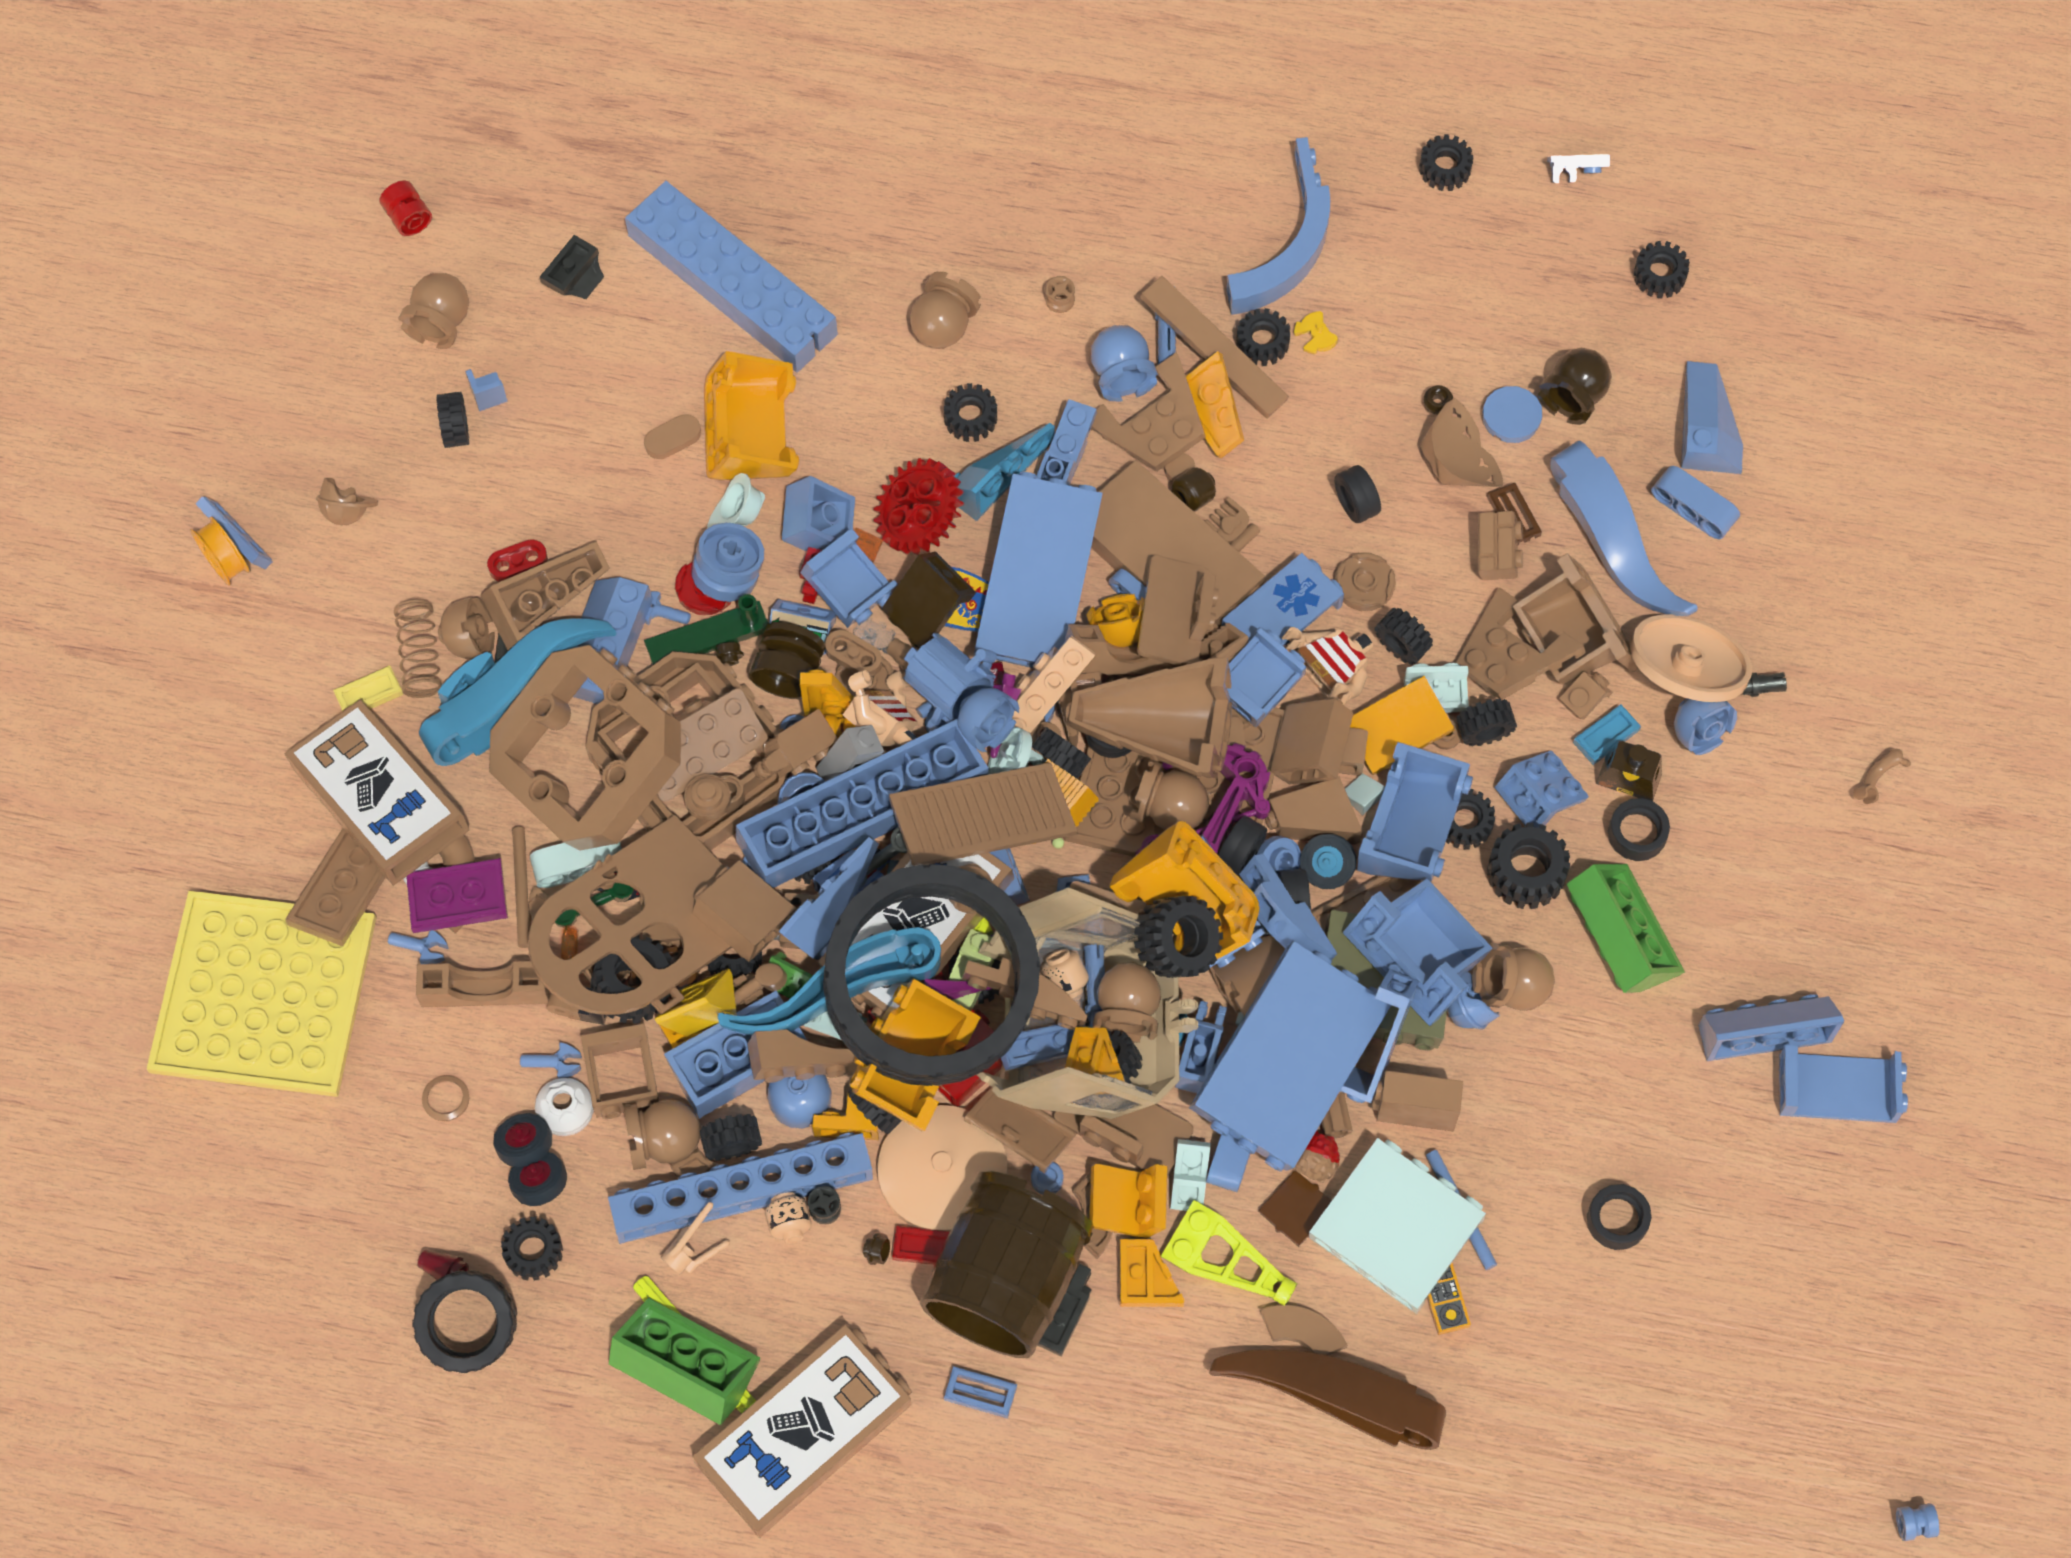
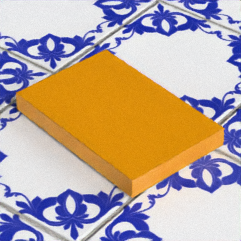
[1350,676,1455,775]

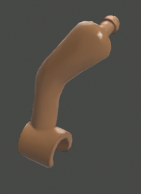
[1853,749,1911,804]

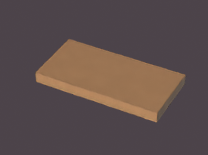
[285,828,386,946]

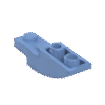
[1037,399,1097,486]
[1239,853,1337,961]

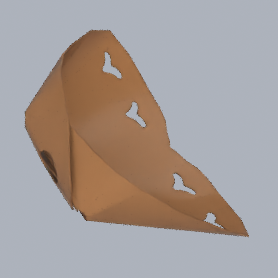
[1421,398,1503,487]

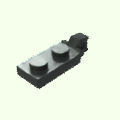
[1037,1264,1092,1357]

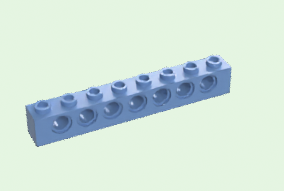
[608,1133,873,1244]

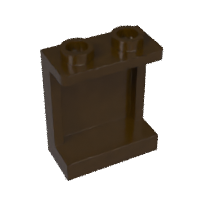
[881,551,976,648]

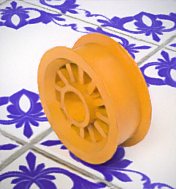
[190,516,250,586]

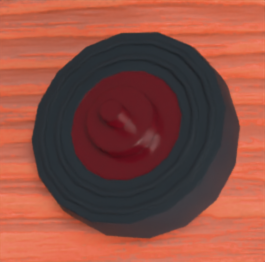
[493,1113,552,1167]
[508,1152,567,1206]

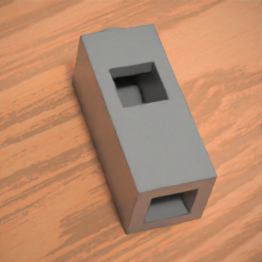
[816,725,884,782]

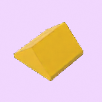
[654,969,737,1036]

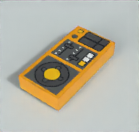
[1427,1263,1471,1335]

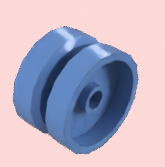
[691,522,764,602]

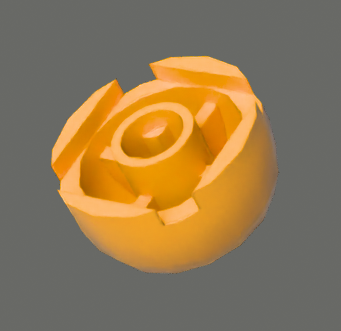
[1086,594,1145,647]

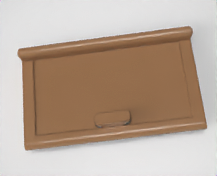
[964,1087,1076,1174]

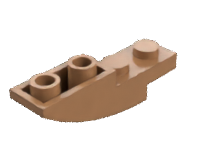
[962,958,1087,1030]

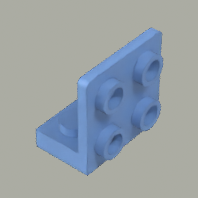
[1495,751,1589,828]

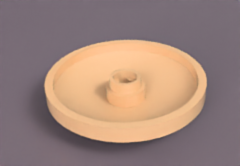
[1630,614,1752,702]
[878,1105,1007,1232]

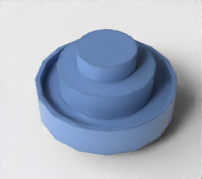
[1257,836,1301,876]

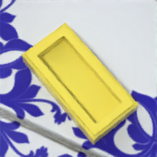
[333,666,403,711]

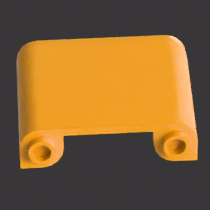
[704,351,799,480]
[1109,821,1260,960]

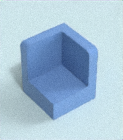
[465,369,508,411]

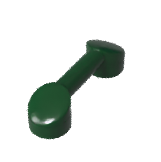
[555,883,634,928]

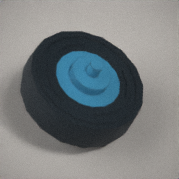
[1300,834,1356,889]

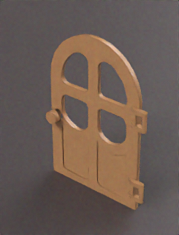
[528,815,744,1015]

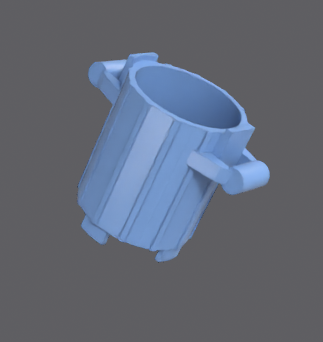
[903,633,997,731]

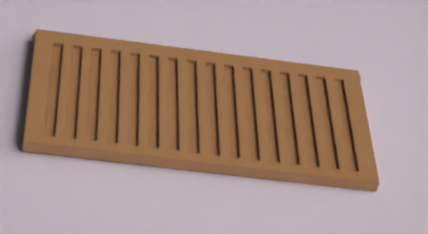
[889,762,1078,866]

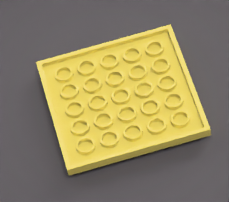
[147,891,376,1097]

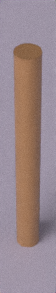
[512,827,530,948]

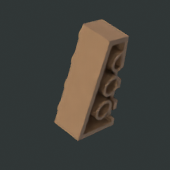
[481,541,610,650]

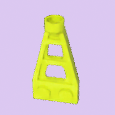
[1161,1200,1298,1306]

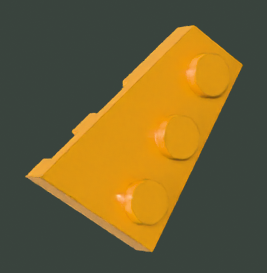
[800,670,854,718]

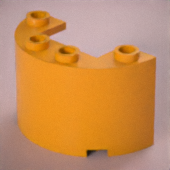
[849,979,980,1131]

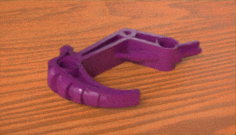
[1135,743,1270,855]

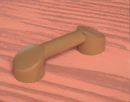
[714,963,787,1025]

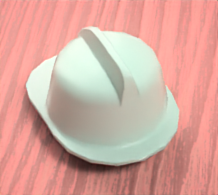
[707,473,765,529]

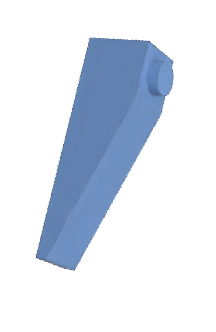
[779,837,879,960]

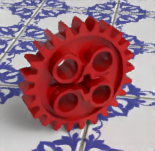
[874,458,964,555]

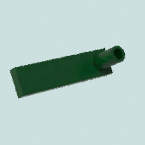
[644,594,768,665]

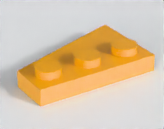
[1186,351,1245,459]

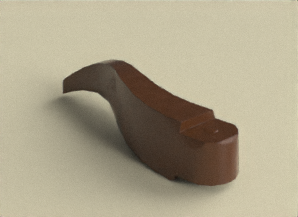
[1209,1350,1446,1450]

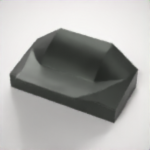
[540,235,604,299]

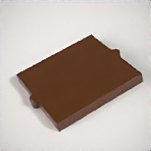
[1258,1171,1332,1247]

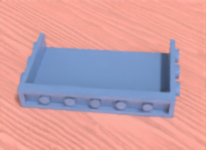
[1189,941,1391,1172]

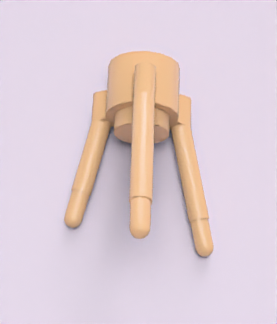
[660,1202,730,1275]

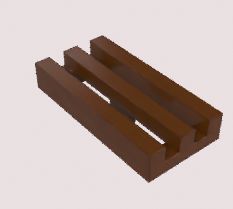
[1487,483,1542,545]

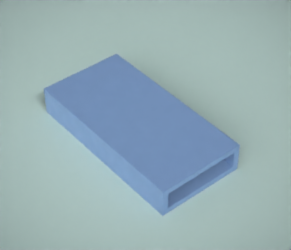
[974,472,1103,669]

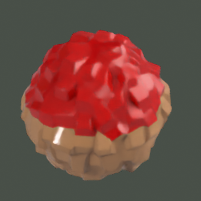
[1293,1131,1340,1183]

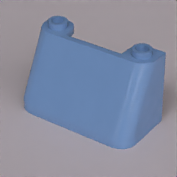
[1357,742,1473,882]

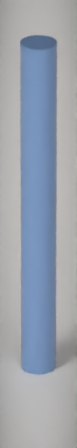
[1426,1150,1497,1270]

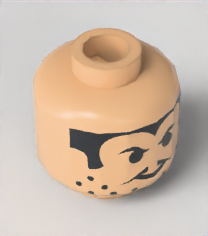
[1042,949,1089,998]
[765,1192,812,1244]

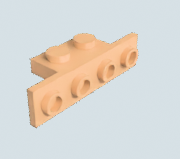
[1012,635,1096,733]

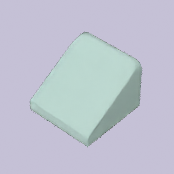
[1345,773,1385,815]

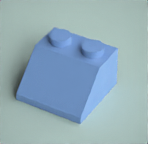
[782,476,855,551]

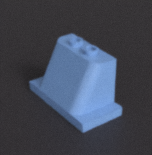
[1343,879,1493,1026]

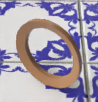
[422,1076,469,1121]

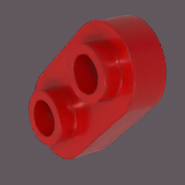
[487,540,548,582]

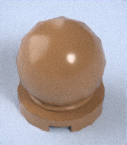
[910,272,981,349]
[398,273,469,349]
[1130,760,1209,830]
[1472,943,1555,1011]
[1093,962,1161,1043]
[624,1100,701,1170]

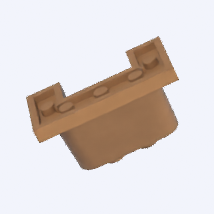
[1513,553,1639,685]

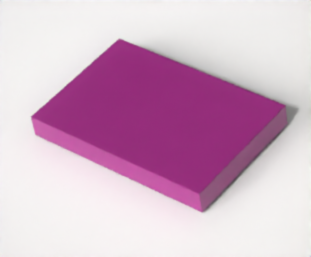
[406,858,508,933]

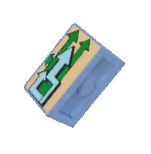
[769,599,837,655]

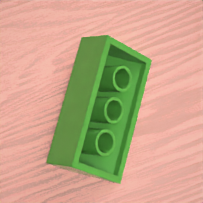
[1566,864,1685,993]
[609,1298,760,1425]

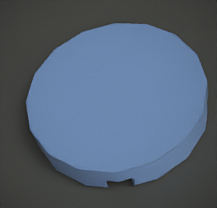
[1482,386,1542,443]

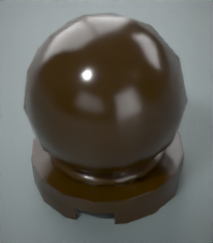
[1538,347,1612,425]

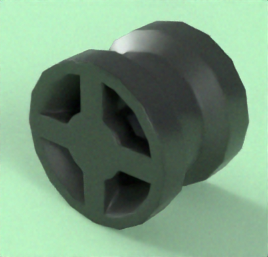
[808,1186,841,1225]

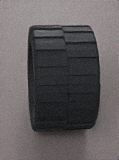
[412,1270,517,1373]

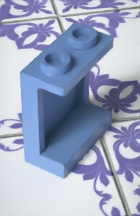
[800,528,898,628]
[1227,627,1306,728]

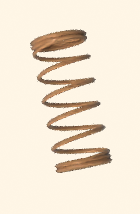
[393,599,442,698]

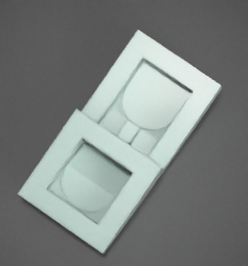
[1170,1139,1210,1211]

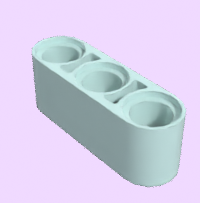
[530,842,622,888]

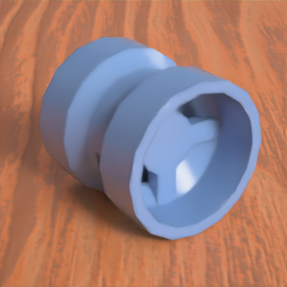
[1896,1503,1939,1541]

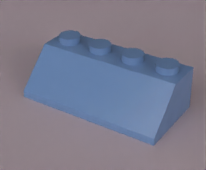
[570,577,653,704]
[664,991,807,1118]
[1698,994,1844,1061]

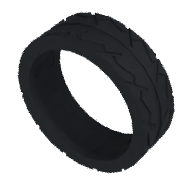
[823,864,1040,1086]

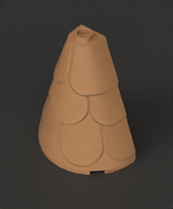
[1066,658,1232,778]

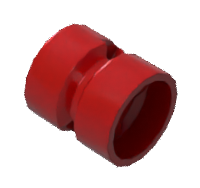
[379,180,432,236]

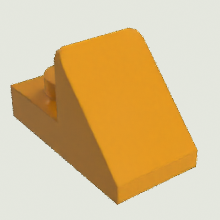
[813,1093,879,1140]

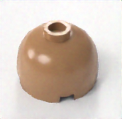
[438,597,495,659]

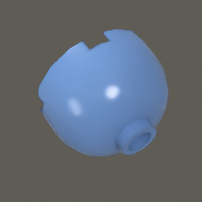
[958,688,1020,752]
[1674,698,1737,755]
[767,1075,832,1129]

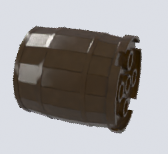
[920,1171,1094,1358]

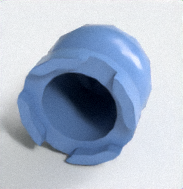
[1091,325,1158,402]

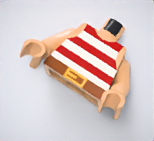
[1281,627,1373,705]
[843,670,918,746]

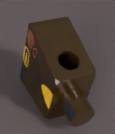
[1596,741,1662,801]

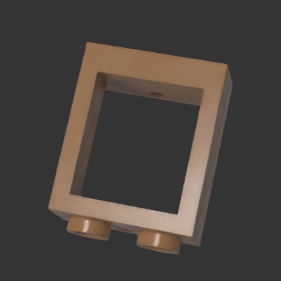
[581,1023,659,1119]

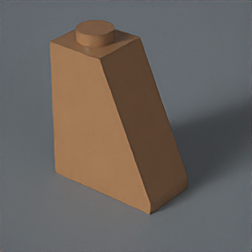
[1266,776,1362,844]

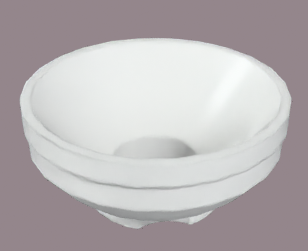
[535,1078,594,1136]

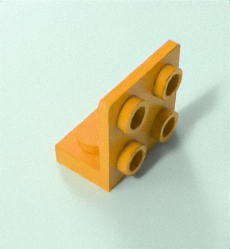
[1090,1164,1167,1239]

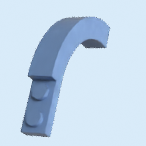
[1226,137,1330,315]

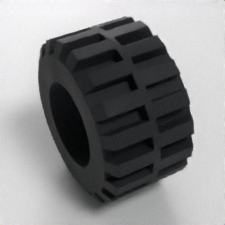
[1487,822,1570,909]
[1134,896,1223,978]
[590,935,672,1024]

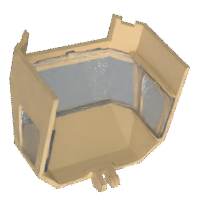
[977,887,1198,1119]

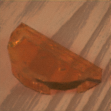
[561,927,579,960]

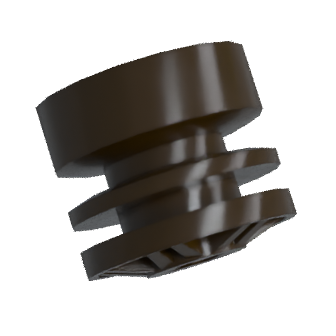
[749,622,826,699]

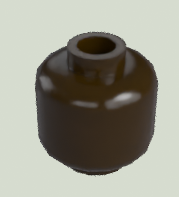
[1171,467,1216,511]

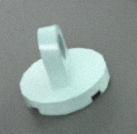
[988,727,1046,775]

